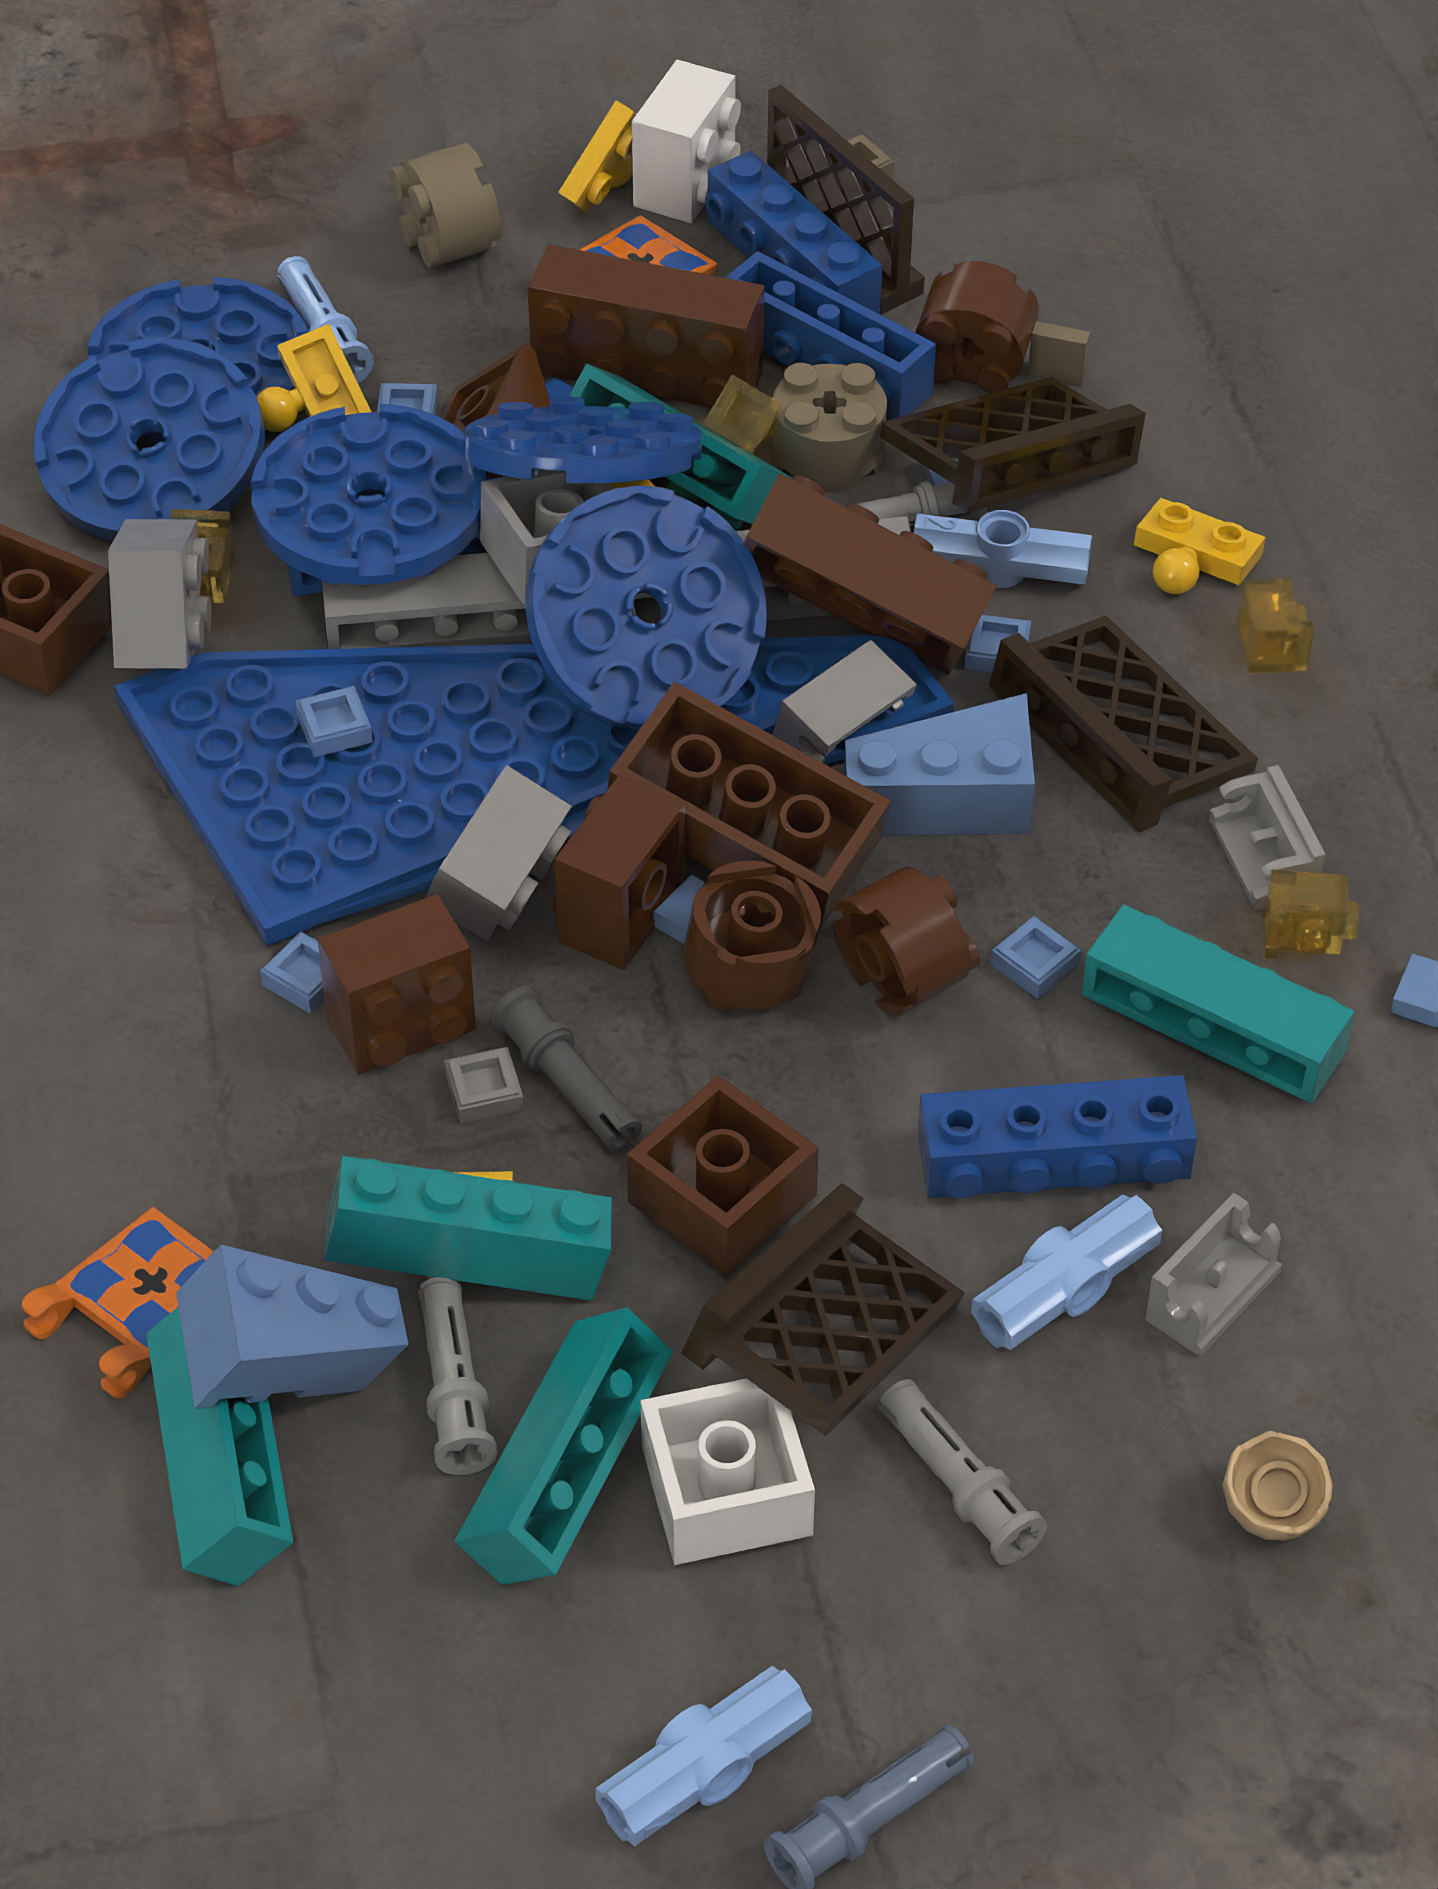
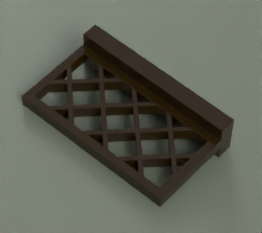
[767,85,925,315]
[880,377,1146,513]
[989,615,1258,832]
[681,1183,965,1436]

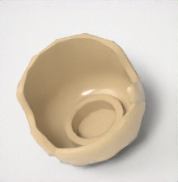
[1222,1431,1333,1541]

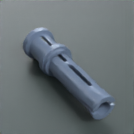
[763,1725,975,1889]

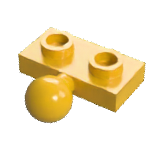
[558,100,637,213]
[256,324,371,432]
[1133,497,1266,595]

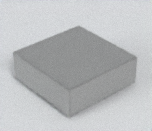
[444,1047,524,1124]

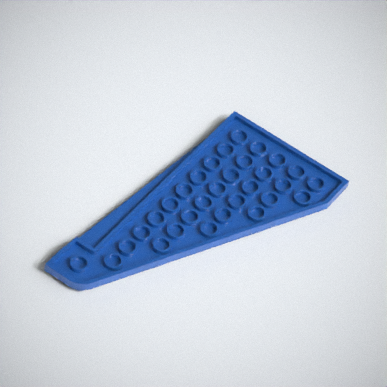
[114,635,954,946]

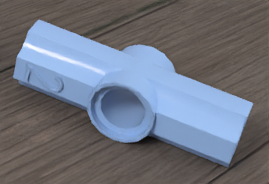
[914,510,1092,588]
[971,1194,1162,1350]
[595,1665,812,1847]

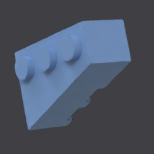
[844,693,1035,835]
[176,1244,409,1409]

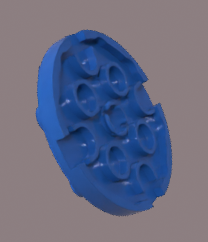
[87,277,308,443]
[34,338,265,541]
[465,396,702,483]
[251,404,487,585]
[526,486,767,730]

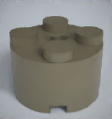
[389,142,502,268]
[772,363,887,492]

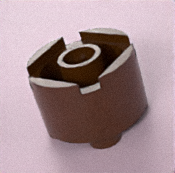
[915,261,1039,393]
[683,860,821,1011]
[833,866,981,1016]

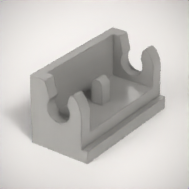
[773,640,917,763]
[1209,765,1326,910]
[1145,1192,1282,1357]

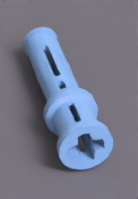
[277,256,374,383]

